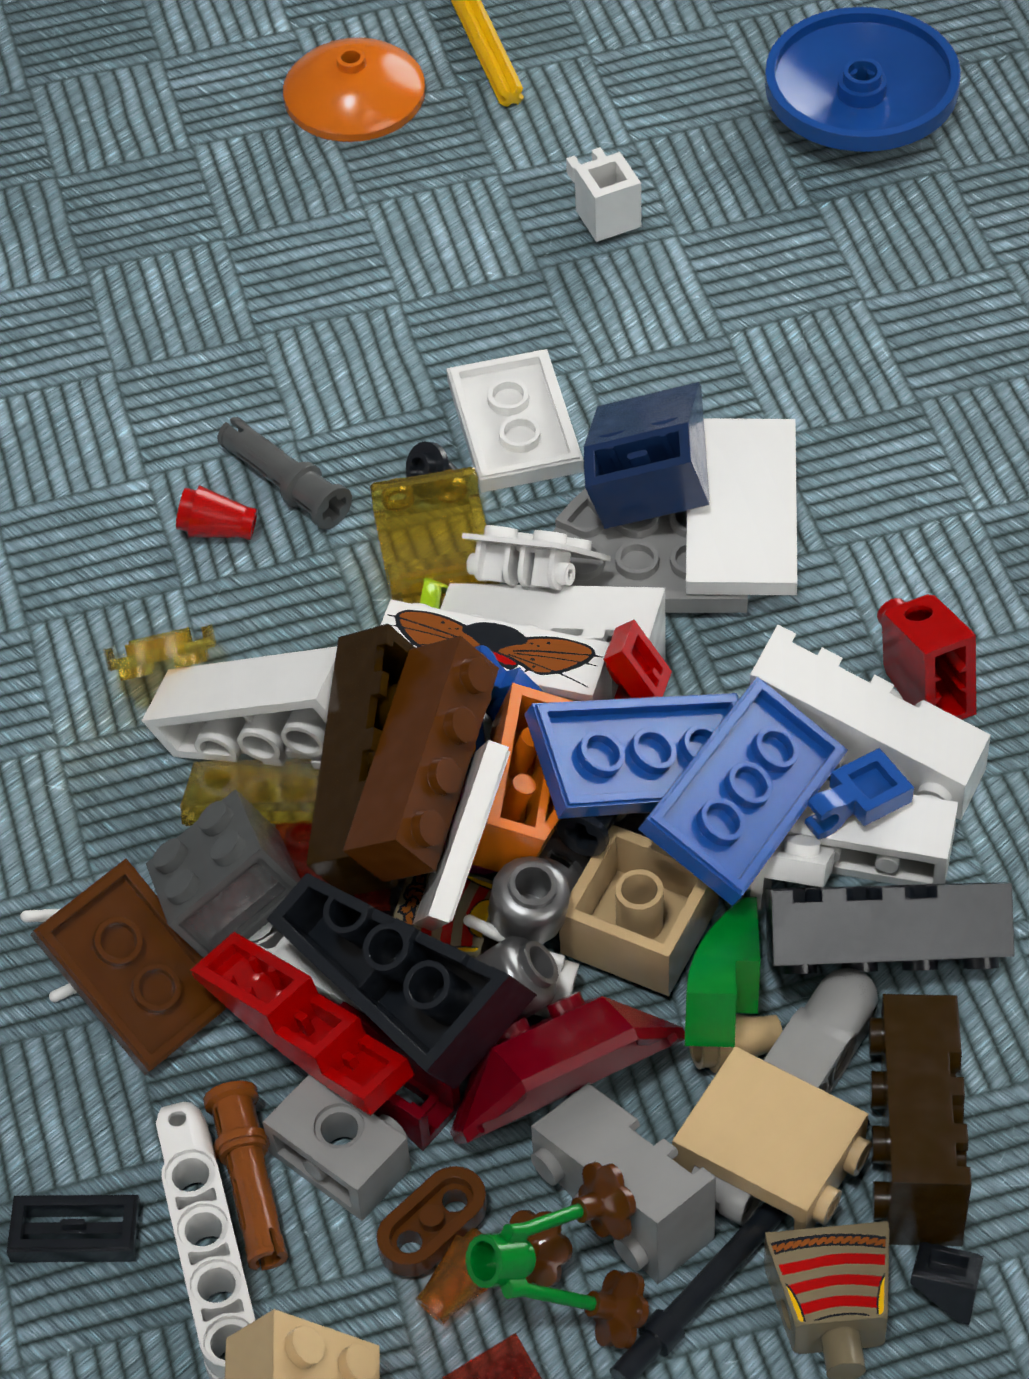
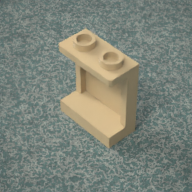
[672,1046,872,1230]

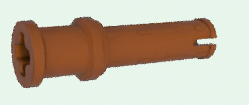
[203,1080,288,1270]

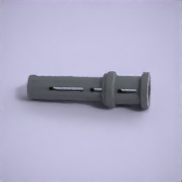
[217,417,352,530]

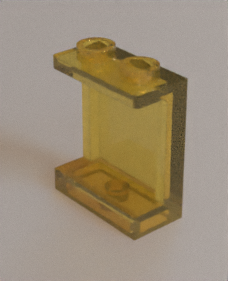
[370,467,500,608]

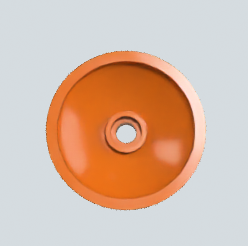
[283,37,425,142]

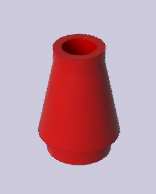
[176,485,258,540]

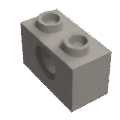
[263,1074,411,1221]

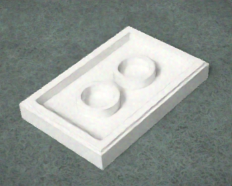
[446,349,584,493]
[413,740,510,931]

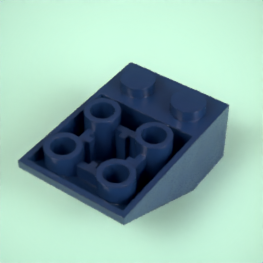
[584,382,710,529]

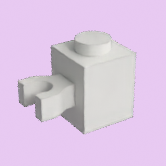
[566,147,642,242]

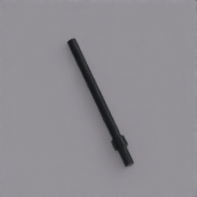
[610,1119,870,1379]

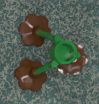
[466,1162,649,1350]

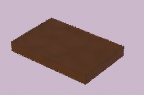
[30,858,227,1075]

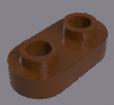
[377,1166,487,1277]

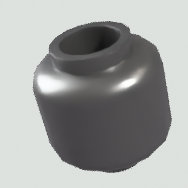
[488,856,571,944]
[475,936,559,1021]

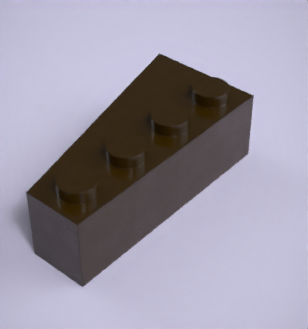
[869,994,972,1247]

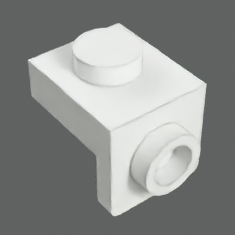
[747,835,835,910]

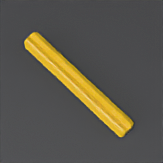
[451,0,523,107]

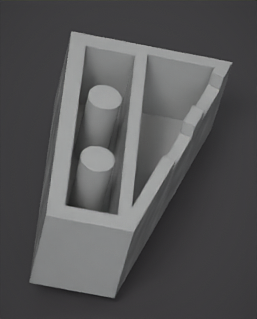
[531,1083,716,1284]

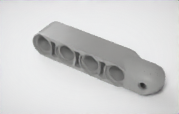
[691,967,878,1226]

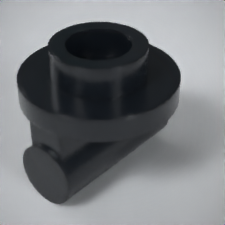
[406,442,467,495]

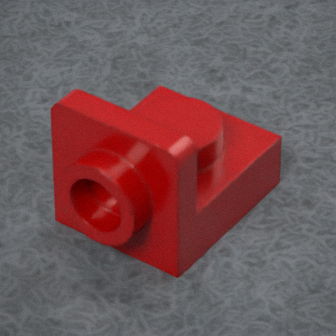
[603,619,672,699]

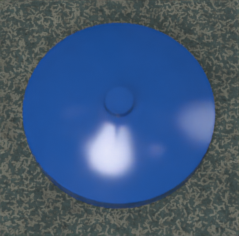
[765,7,961,152]

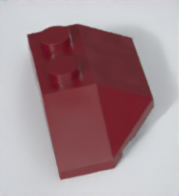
[450,991,685,1144]

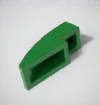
[685,897,760,1047]

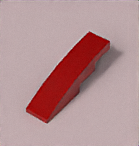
[190,931,414,1116]

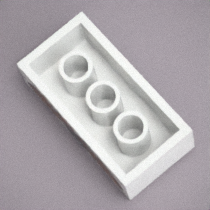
[381,599,612,724]

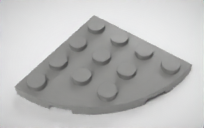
[553,488,748,613]

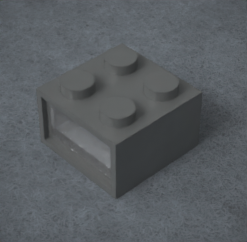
[146,789,301,958]

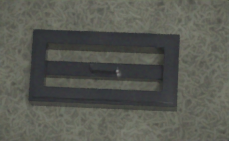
[7,1195,141,1263]

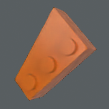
[472,683,572,872]

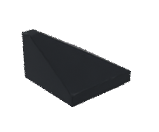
[910,1242,984,1325]

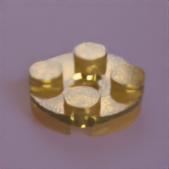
[103,623,217,681]

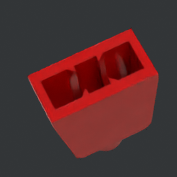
[877,594,976,720]

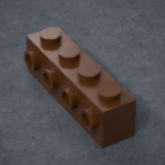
[343,636,499,882]

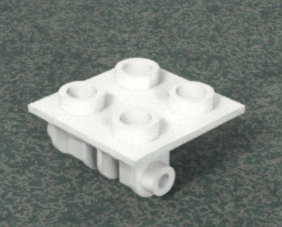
[462,525,611,590]

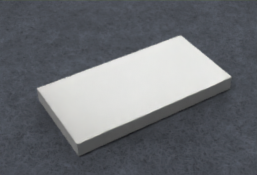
[686,418,797,595]

